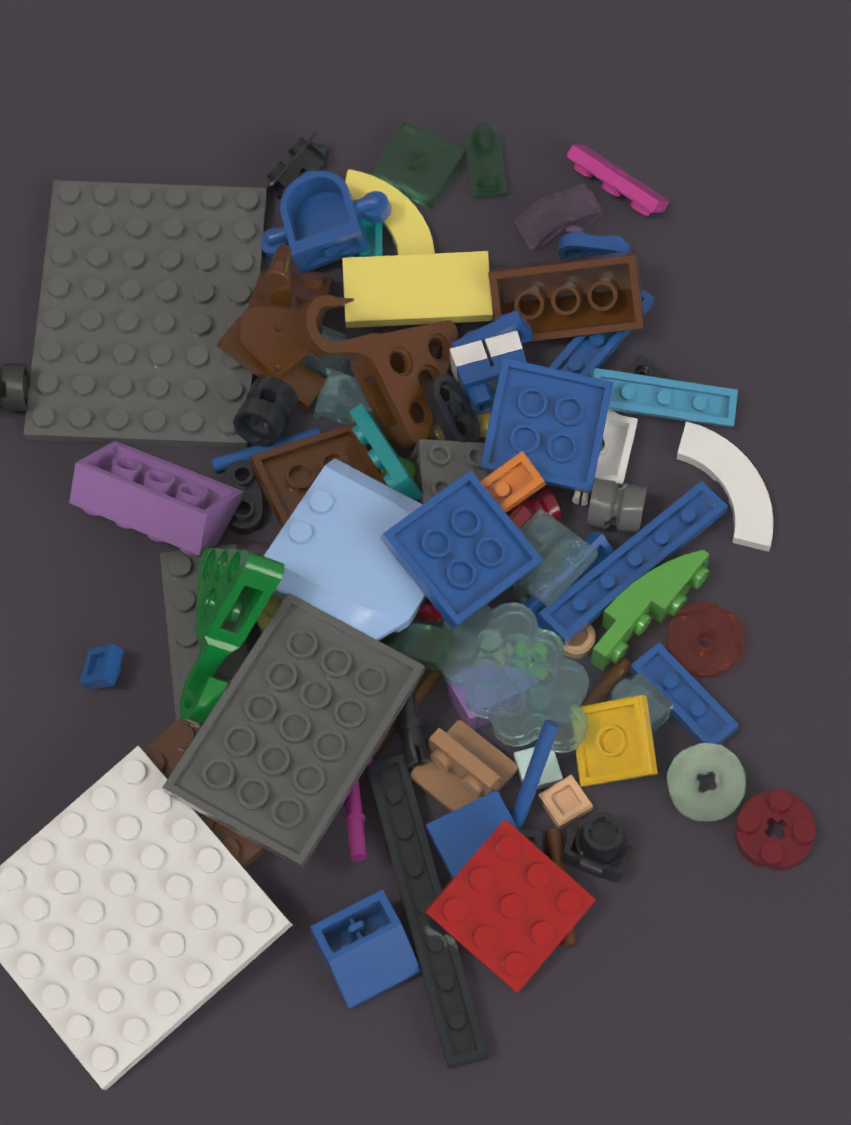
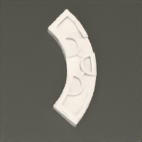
[676,421,773,552]

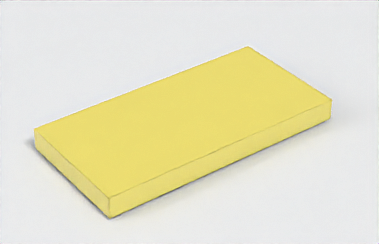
[342,251,493,328]

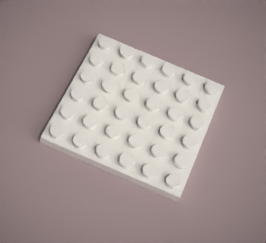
[0,746,292,1090]

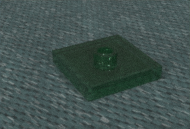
[370,121,466,209]

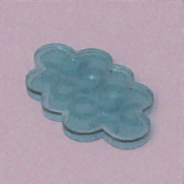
[440,602,589,753]

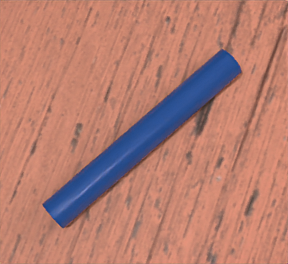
[211,427,320,473]
[511,719,560,829]

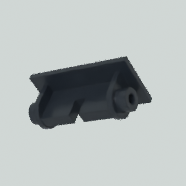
[266,131,329,201]

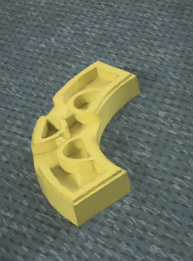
[345,169,435,255]

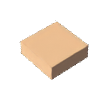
[538,774,593,829]

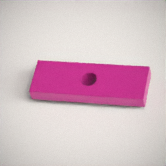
[567,145,670,216]

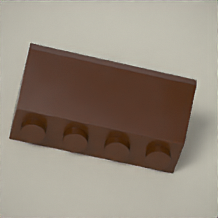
[488,250,644,342]

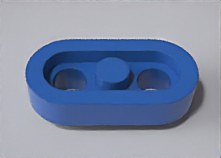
[558,231,631,259]

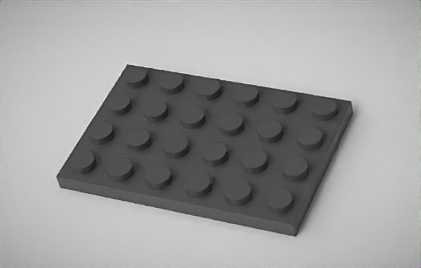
[162,593,425,870]

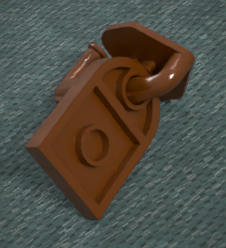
[241,244,333,375]

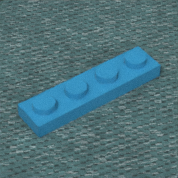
[590,368,738,428]

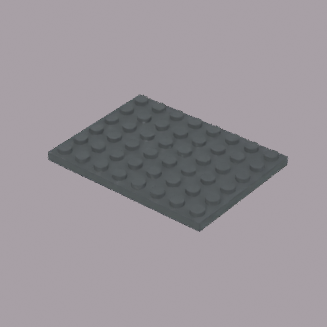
[23,180,268,450]

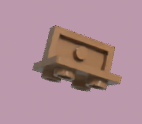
[410,720,518,812]

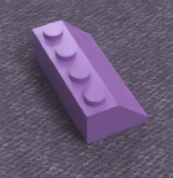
[69,441,244,556]

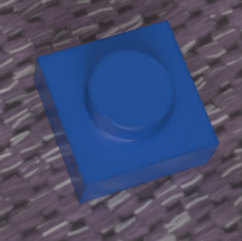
[79,644,124,690]

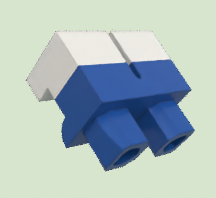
[449,330,527,415]

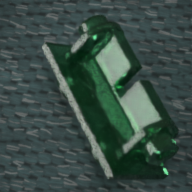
[465,123,507,198]

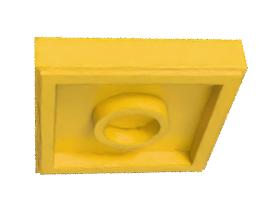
[570,695,658,787]

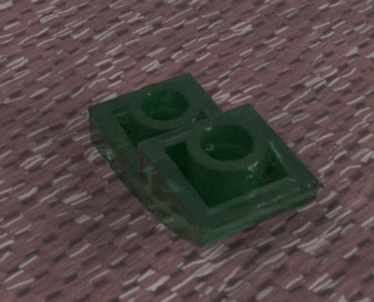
[381,623,456,671]

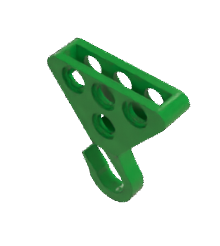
[179,548,284,725]

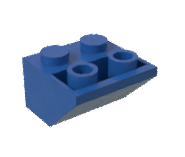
[310,889,421,1010]

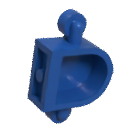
[262,170,392,273]

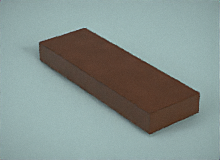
[217,316,328,412]

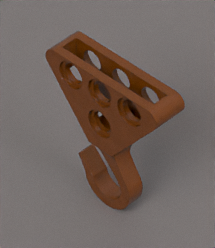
[296,295,458,452]

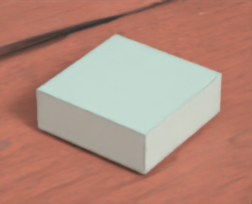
[513,746,563,789]

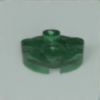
[667,743,748,821]

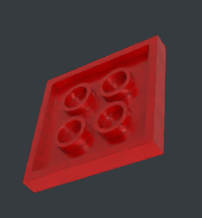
[424,819,596,993]

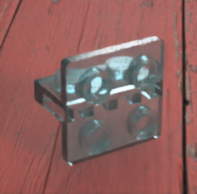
[514,509,598,607]

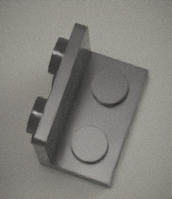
[409,439,492,505]

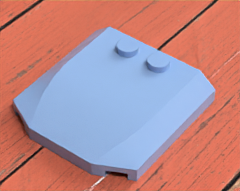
[264,458,427,641]

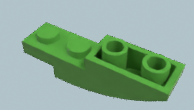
[591,550,710,671]

